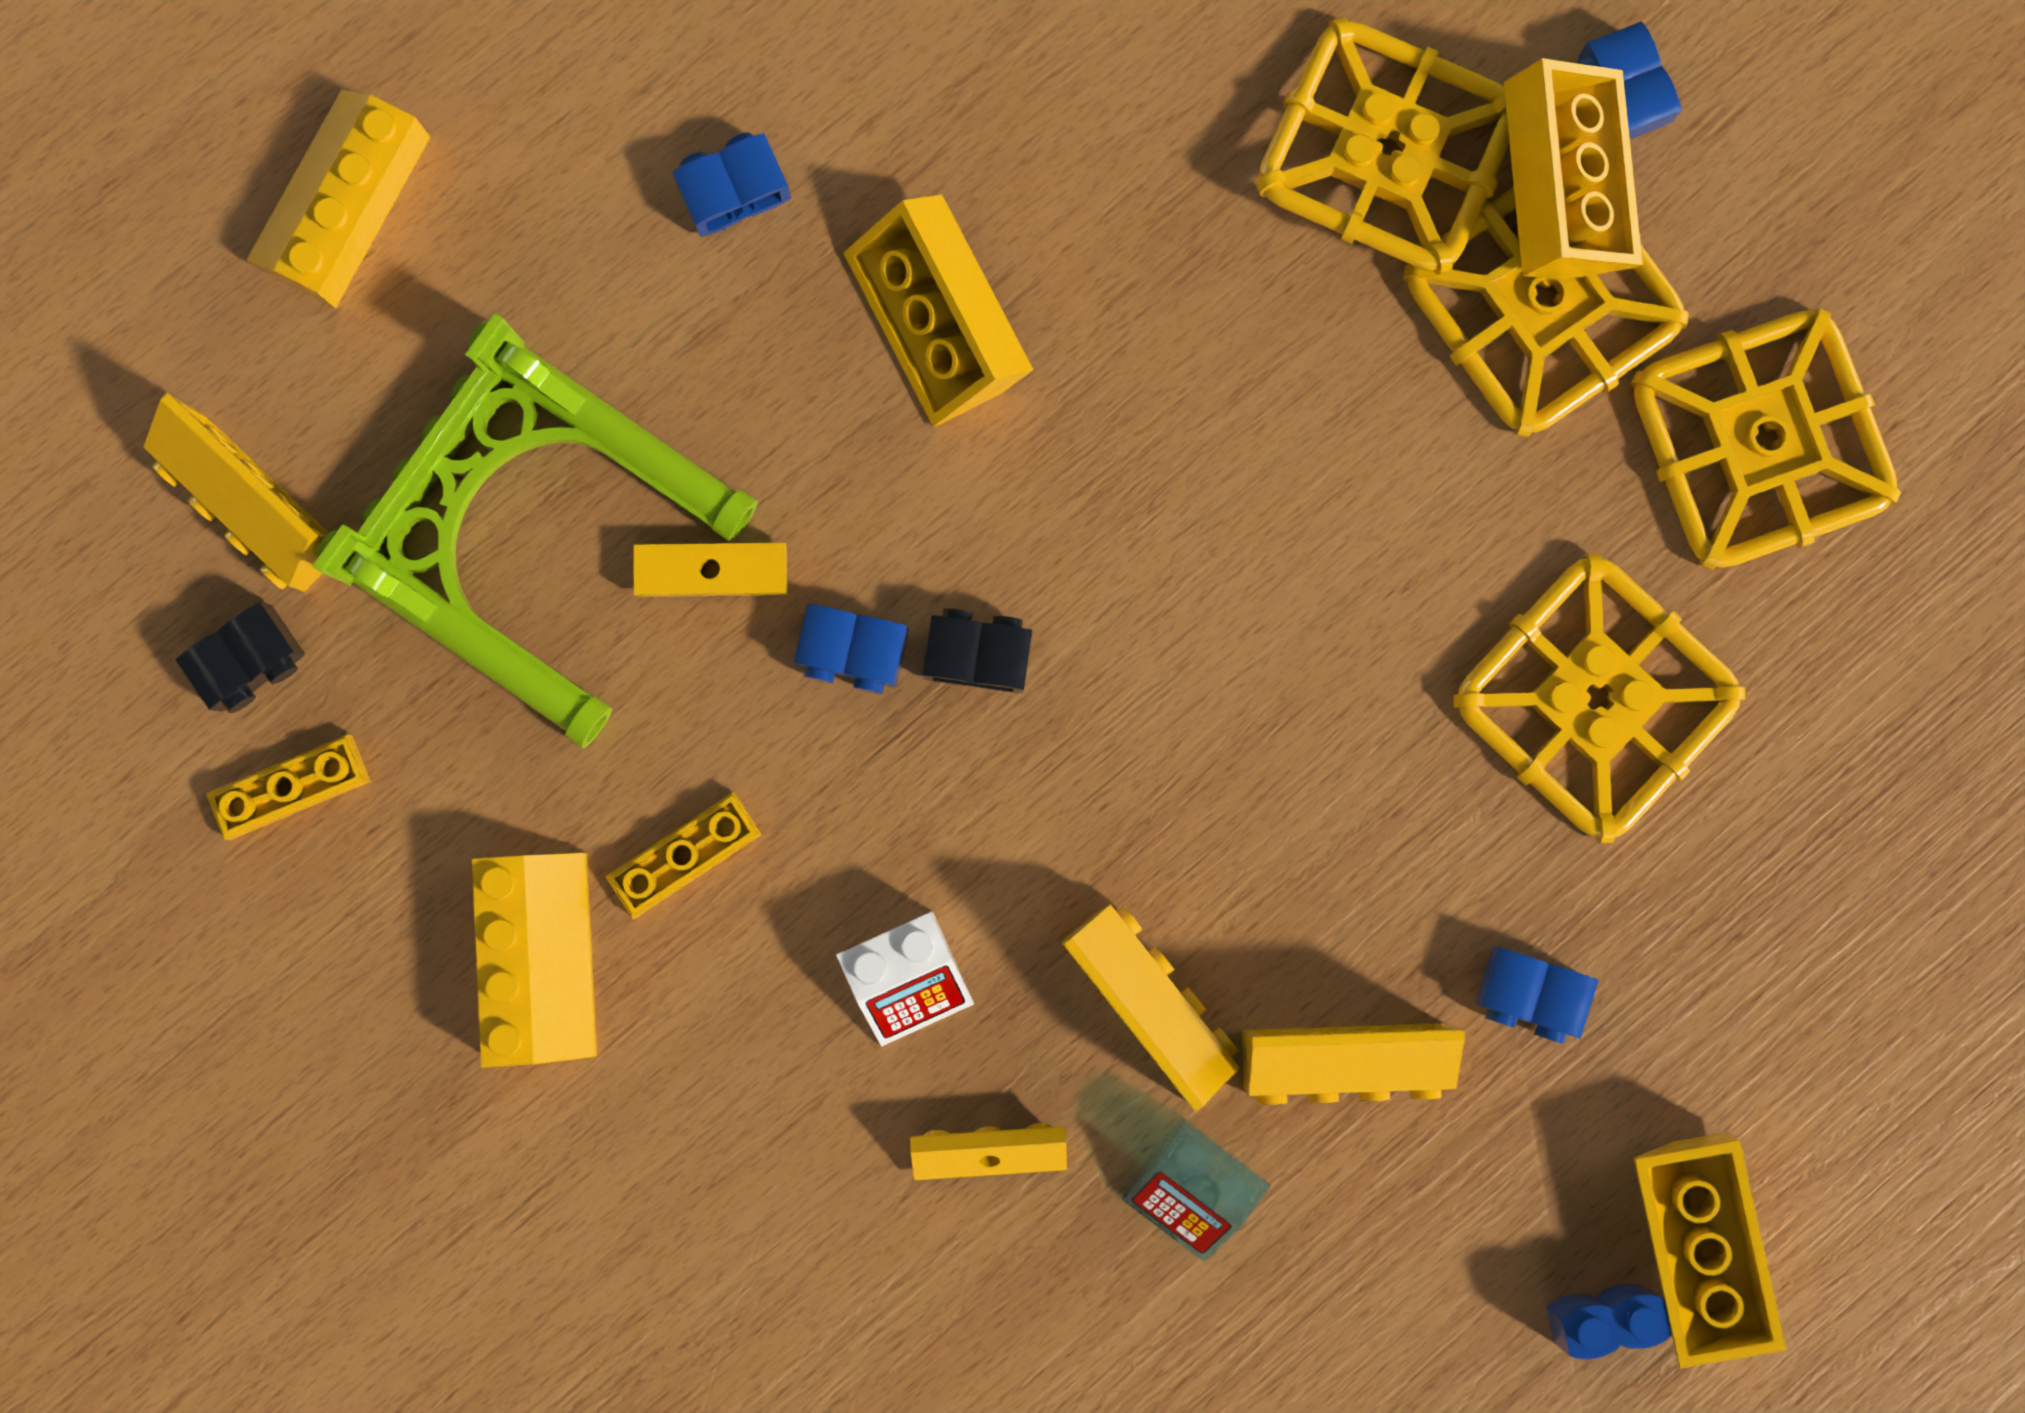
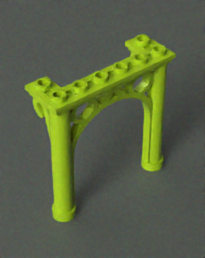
[312,313,758,749]

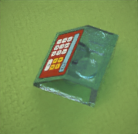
[1121,1116,1271,1262]

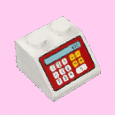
[836,911,974,1047]

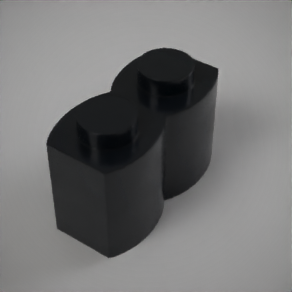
[175,602,305,713]
[923,608,1032,694]

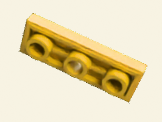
[634,543,787,597]
[206,734,371,840]
[605,792,763,919]
[910,1123,1067,1180]

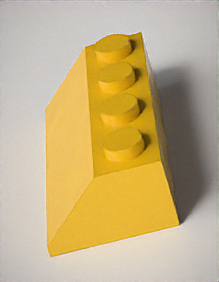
[1504,58,1643,280]
[246,89,430,309]
[843,194,1033,427]
[143,392,329,592]
[472,853,597,1068]
[1061,904,1240,1112]
[1241,1023,1465,1105]
[1633,1132,1786,1369]

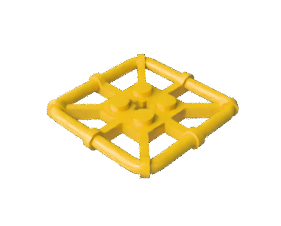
[1255,17,1510,275]
[1403,186,1689,437]
[1631,307,1901,570]
[1453,553,1746,844]

